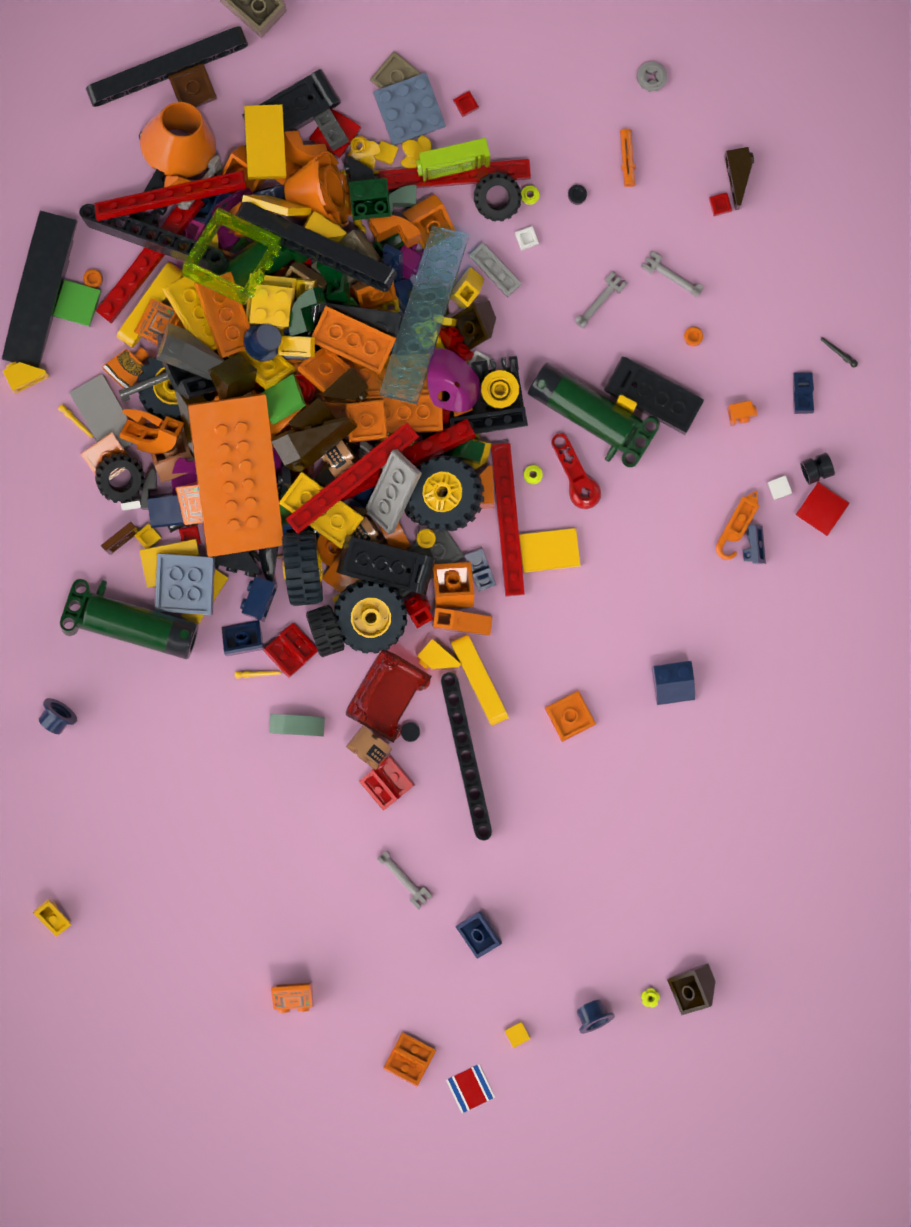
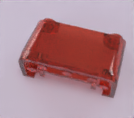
[346,650,432,743]

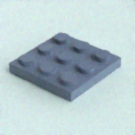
[373,73,446,146]
[155,553,215,615]

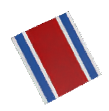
[446,1064,495,1113]

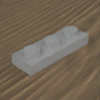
[469,243,522,298]

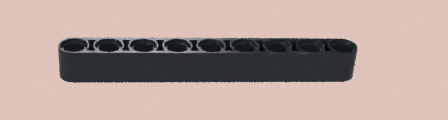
[86,26,248,107]
[233,202,397,292]
[79,204,229,273]
[441,672,492,841]

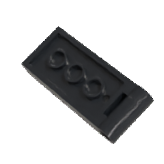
[242,69,341,132]
[303,302,402,352]
[604,356,704,435]
[336,535,436,595]

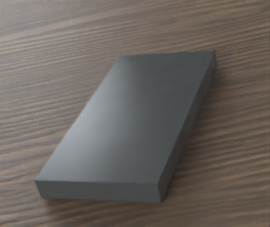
[394,529,465,598]

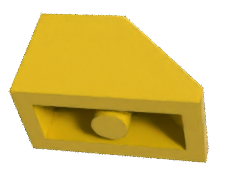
[3,362,49,394]
[417,639,461,670]

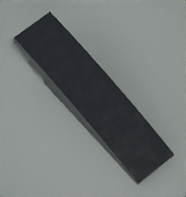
[2,210,78,368]

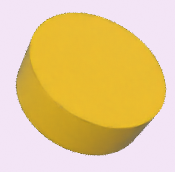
[417,529,436,549]

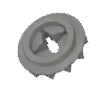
[637,62,667,92]

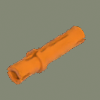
[620,129,636,187]

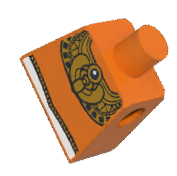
[102,347,149,388]

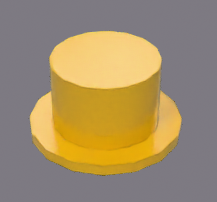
[481,370,519,408]

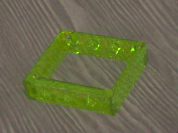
[182,208,282,305]

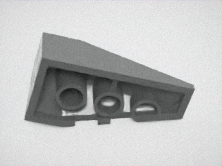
[156,323,225,380]

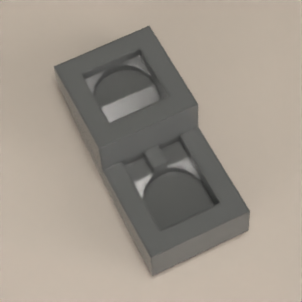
[313,108,349,151]
[141,469,157,510]

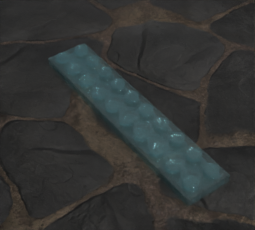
[379,226,469,405]

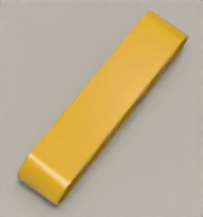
[116,261,186,348]
[450,634,509,727]

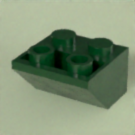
[348,178,391,221]

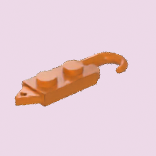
[716,490,760,560]

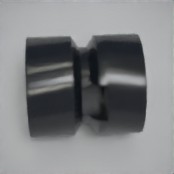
[800,452,835,485]

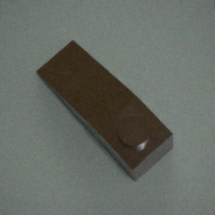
[724,147,754,210]

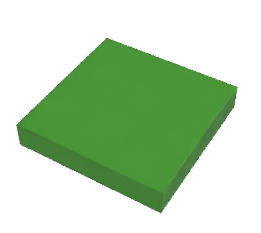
[53,280,102,327]
[261,374,306,425]

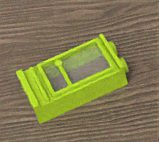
[416,138,490,181]

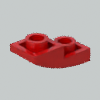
[438,326,474,361]

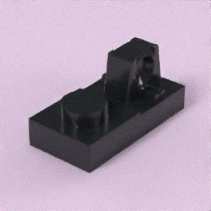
[276,466,291,499]

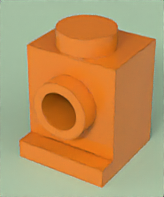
[727,400,757,426]

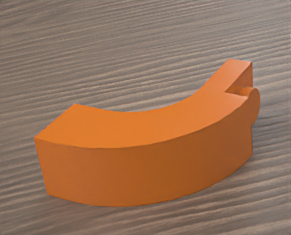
[120,416,184,454]

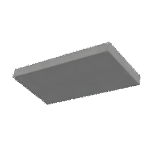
[69,374,134,449]
[365,449,422,534]

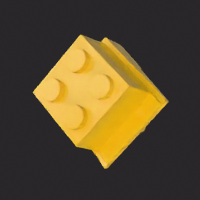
[246,273,296,329]

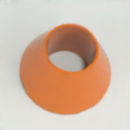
[140,102,216,178]
[284,151,351,227]

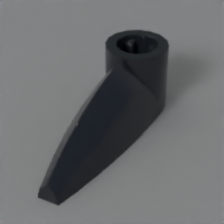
[259,546,279,582]

